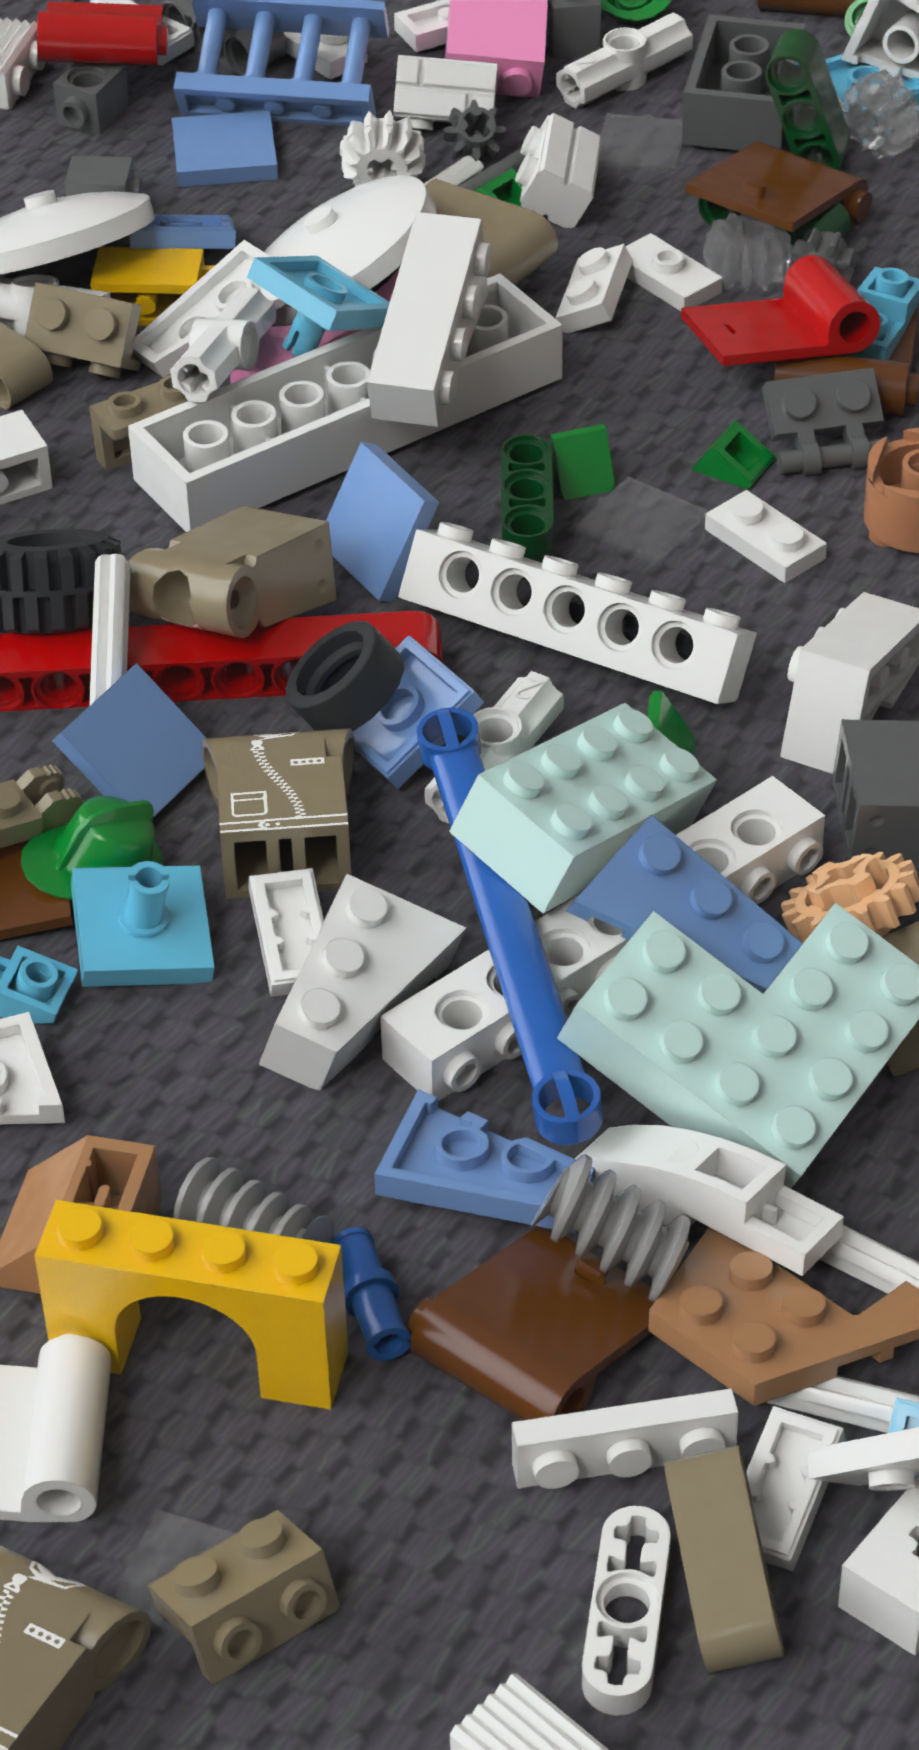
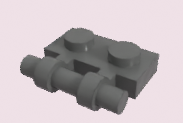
[762,367,890,477]

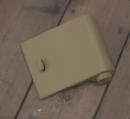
[425,178,558,285]

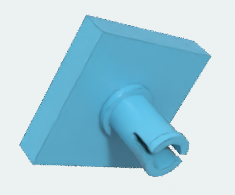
[247,255,390,356]
[71,861,215,987]

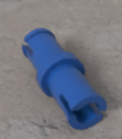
[330,1227,411,1361]

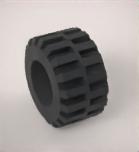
[0,529,121,634]

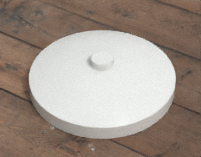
[264,175,437,325]
[0,190,155,274]

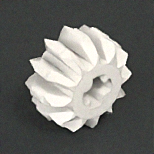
[340,110,426,187]

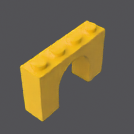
[34,1200,348,1410]

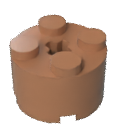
[863,428,919,553]

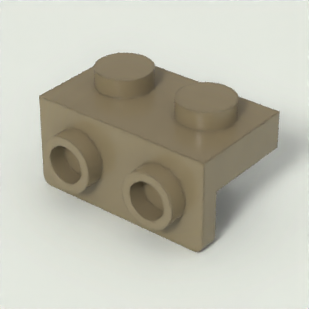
[24,282,142,379]
[89,375,188,471]
[148,1510,339,1684]

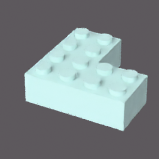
[557,903,919,1189]

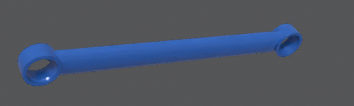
[417,707,603,1145]

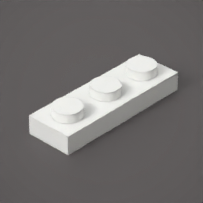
[512,1389,738,1489]

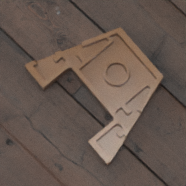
[648,1227,919,1406]

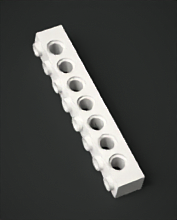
[380,776,825,1101]

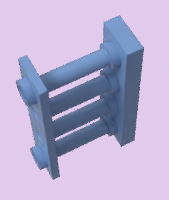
[173,0,389,126]

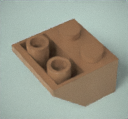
[0,1135,162,1294]

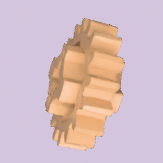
[781,852,919,943]

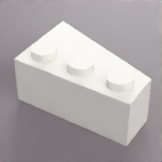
[780,592,919,774]
[259,874,466,1090]

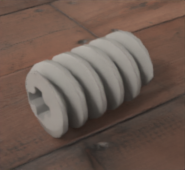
[530,1154,691,1303]
[173,1157,334,1243]

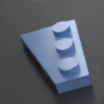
[566,814,803,994]
[374,1089,595,1233]

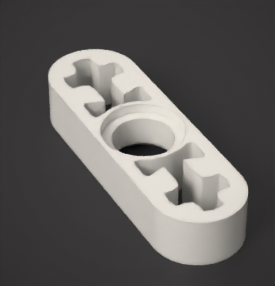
[582,1506,671,1715]

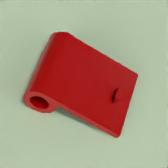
[37,1,168,65]
[681,255,881,366]

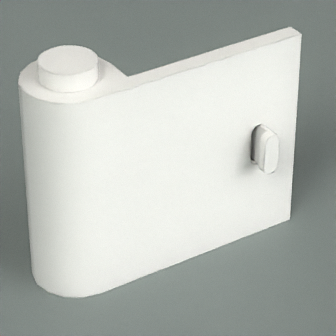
[0,1334,112,1522]

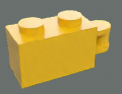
[90,247,215,326]

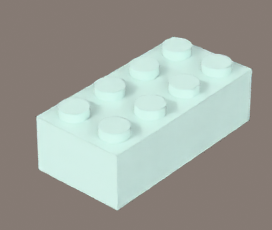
[449,703,717,914]

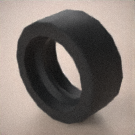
[285,621,404,731]

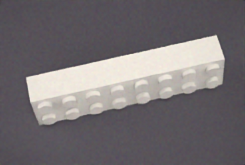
[128,273,562,532]

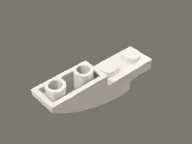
[575,1125,844,1276]

